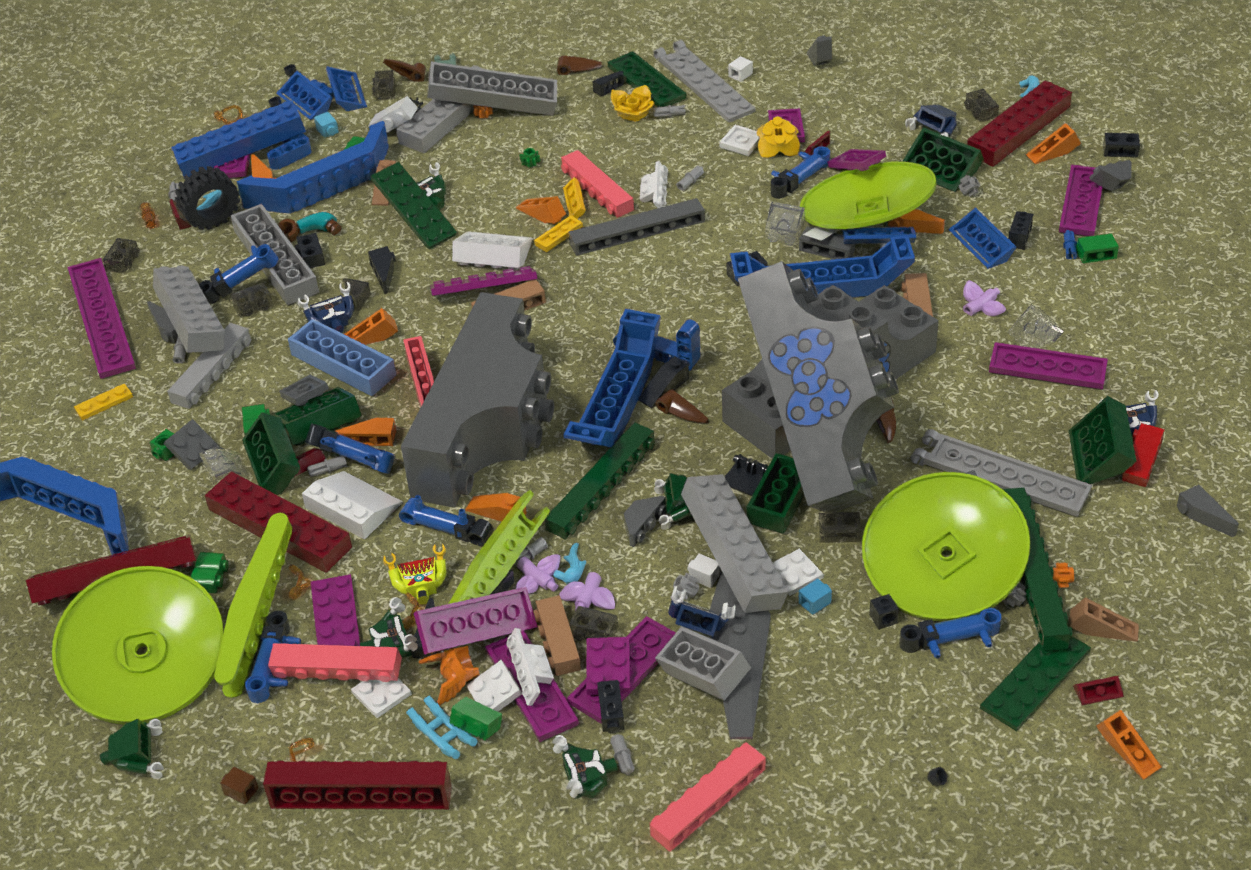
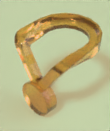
[214,105,243,125]
[288,564,311,600]
[402,592,424,630]
[289,738,315,761]

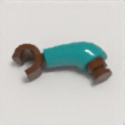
[279,212,342,242]

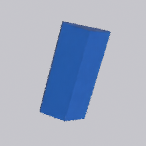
[326,66,367,111]
[276,71,333,120]
[948,208,1016,269]
[843,227,916,244]

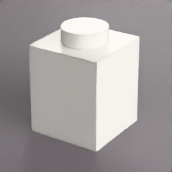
[728,56,753,82]
[687,554,721,588]

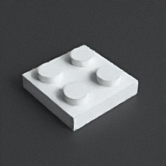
[720,125,760,156]
[773,549,824,596]
[467,660,522,712]
[351,679,411,718]

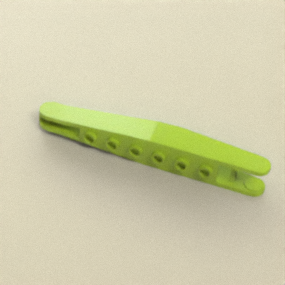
[449,490,550,604]
[214,513,292,698]

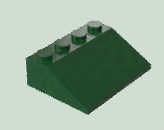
[902,127,984,192]
[271,386,362,446]
[1068,396,1136,485]

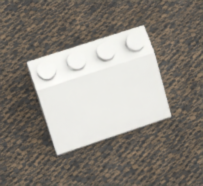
[452,231,533,270]
[302,471,403,540]

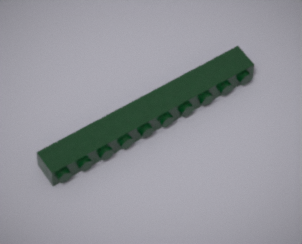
[1002,487,1073,651]

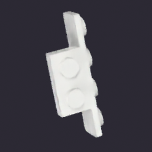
[640,161,668,208]
[507,628,554,706]

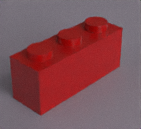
[1121,423,1165,487]

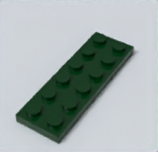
[607,51,687,107]
[371,162,457,249]
[980,637,1091,732]

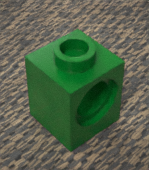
[150,429,174,461]

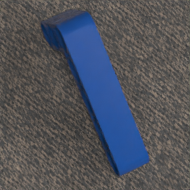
[263,109,311,170]
[613,319,701,371]

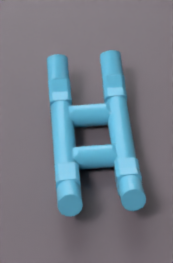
[406,695,477,759]

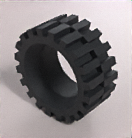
[175,166,240,230]

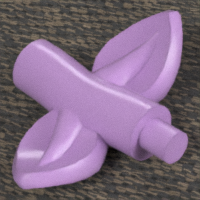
[963,280,1006,316]
[516,554,560,593]
[559,572,615,615]

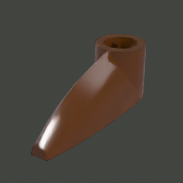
[557,55,602,75]
[383,59,426,82]
[656,390,708,423]
[876,397,896,443]

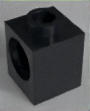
[869,594,899,630]

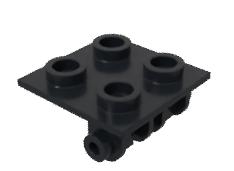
[725,454,768,496]

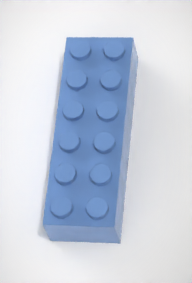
[288,319,396,396]

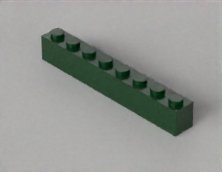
[545,422,655,539]

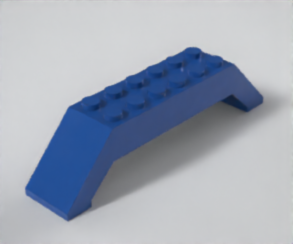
[236,121,389,214]
[730,236,915,297]
[564,309,661,447]
[0,456,129,555]

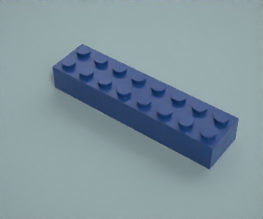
[171,100,306,177]

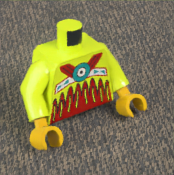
[383,544,446,605]

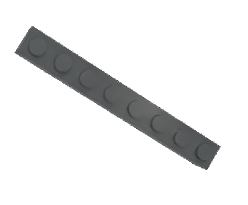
[569,198,705,256]

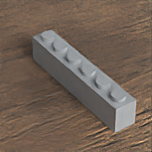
[167,323,251,409]

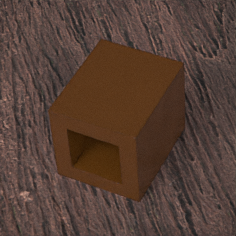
[220,767,259,805]

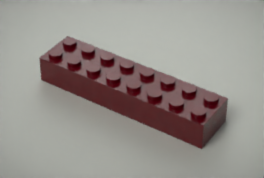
[967,80,1072,167]
[204,471,352,573]
[25,534,197,606]
[263,760,452,810]

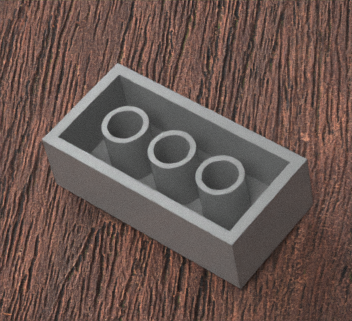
[655,627,751,701]

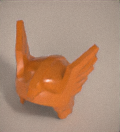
[419,646,479,705]

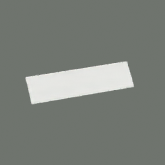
[802,226,841,240]

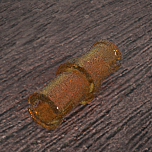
[140,202,156,229]

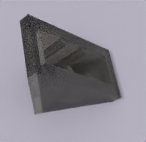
[343,278,371,311]

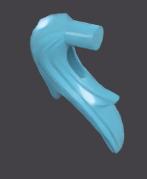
[1019,75,1040,97]
[197,190,222,210]
[553,543,586,584]

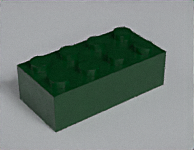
[242,412,300,495]
[746,453,805,534]

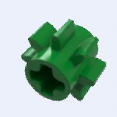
[520,148,540,168]

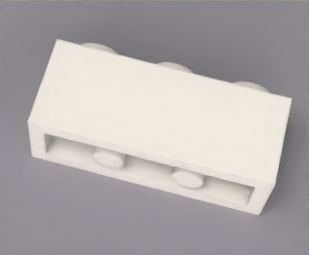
[368,96,418,133]

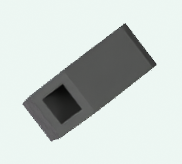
[807,35,832,66]
[1089,160,1132,191]
[624,496,667,547]

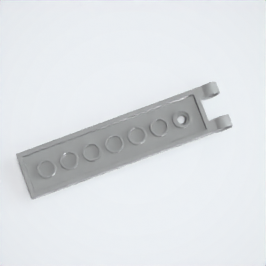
[653,40,755,123]
[911,429,1092,517]

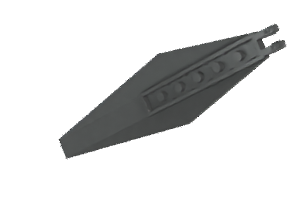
[710,570,771,739]

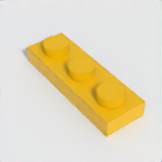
[563,177,586,219]
[534,215,583,252]
[74,383,133,421]

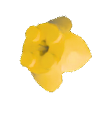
[611,85,654,122]
[757,116,800,158]

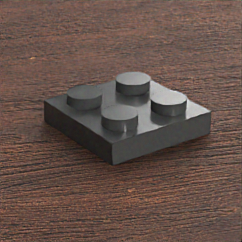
[279,375,329,406]
[164,419,219,471]

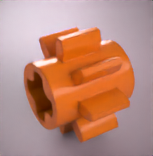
[473,105,493,119]
[1053,562,1074,588]

